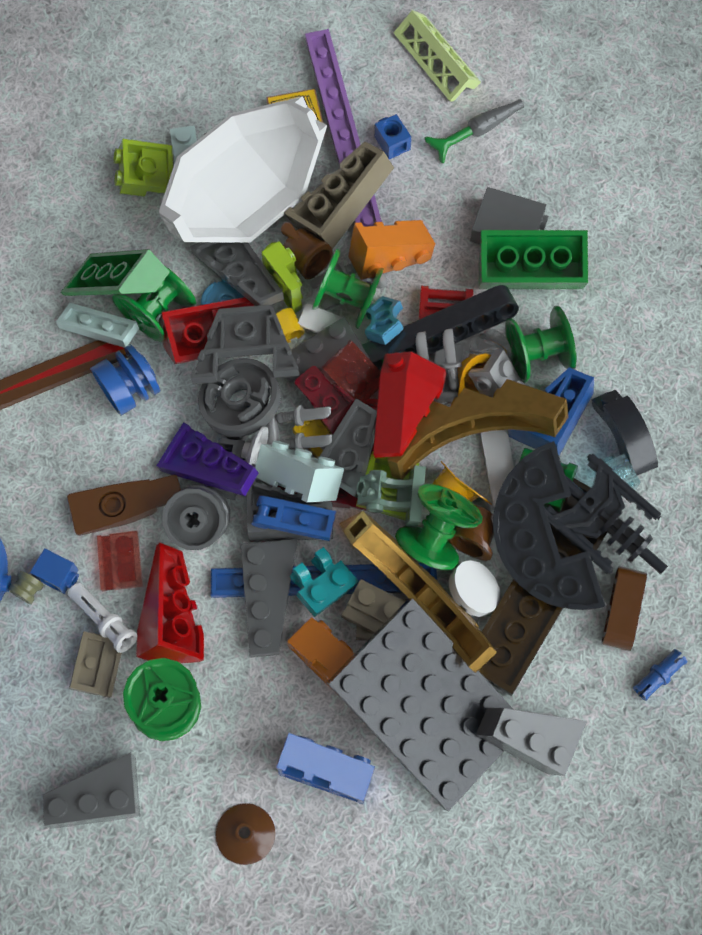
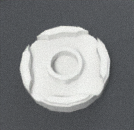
[449,560,500,617]

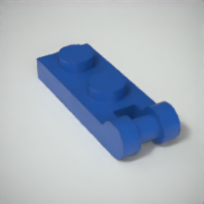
[252,496,336,541]

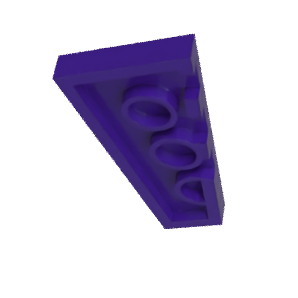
[156,422,259,496]

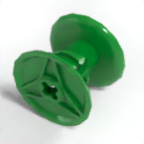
[311,248,384,329]
[112,265,197,342]
[505,306,577,384]
[395,484,483,570]
[123,658,202,741]

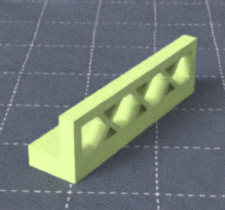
[394,10,481,102]

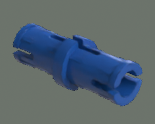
[633,649,687,701]

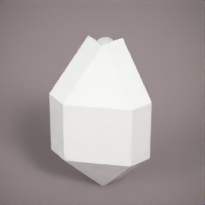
[159,96,327,243]

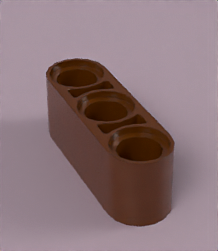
[601,566,647,651]

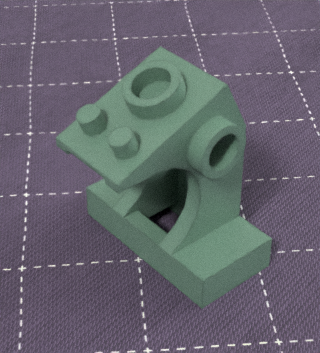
[357,465,426,527]

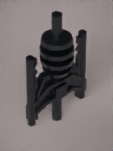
[544,454,668,574]

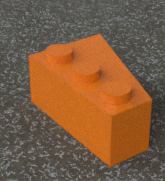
[348,220,435,280]
[287,617,354,686]

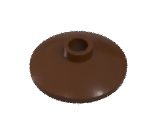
[216,803,275,865]

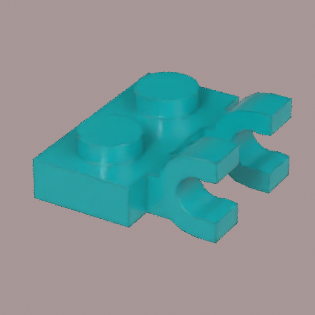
[290,547,359,618]

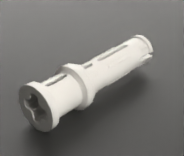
[68,583,137,653]

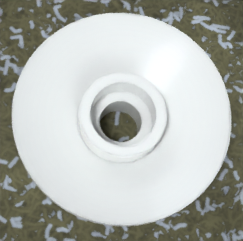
[241,426,268,467]

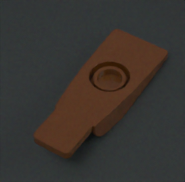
[67,474,181,536]

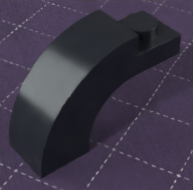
[591,389,658,477]

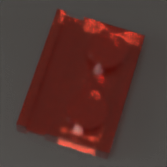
[322,340,381,403]
[97,531,143,592]

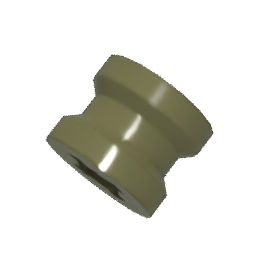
[8,570,44,605]

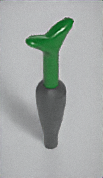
[425,99,524,164]

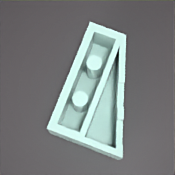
[255,441,344,502]

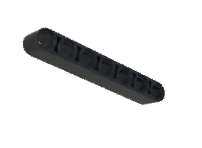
[341,285,519,386]

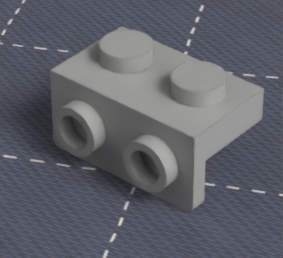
[468,349,523,398]

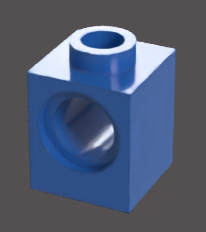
[374,114,411,160]
[30,548,79,594]

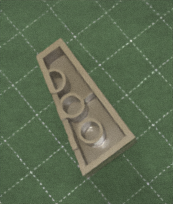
[284,141,394,249]

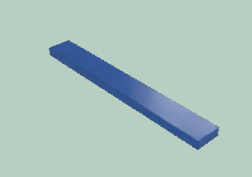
[211,563,437,598]

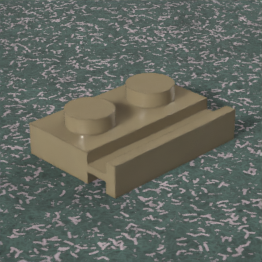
[341,579,405,634]
[69,631,125,698]

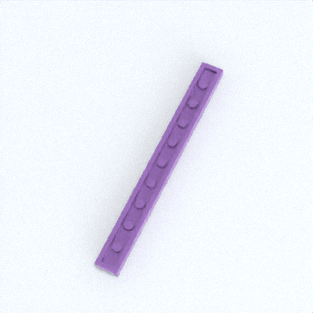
[305,29,382,227]

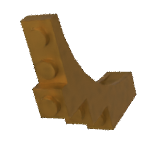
[388,379,568,480]
[343,511,497,673]

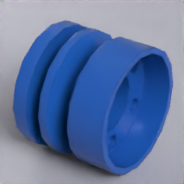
[90,344,161,416]

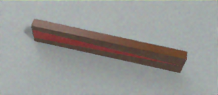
[0,340,128,410]

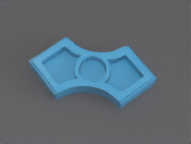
[365,296,403,345]

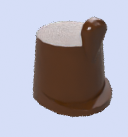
[281,222,333,280]
[448,505,494,561]

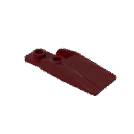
[295,366,374,453]

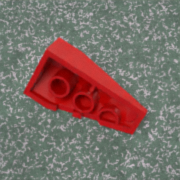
[158,297,255,364]
[373,352,446,458]
[136,543,204,663]

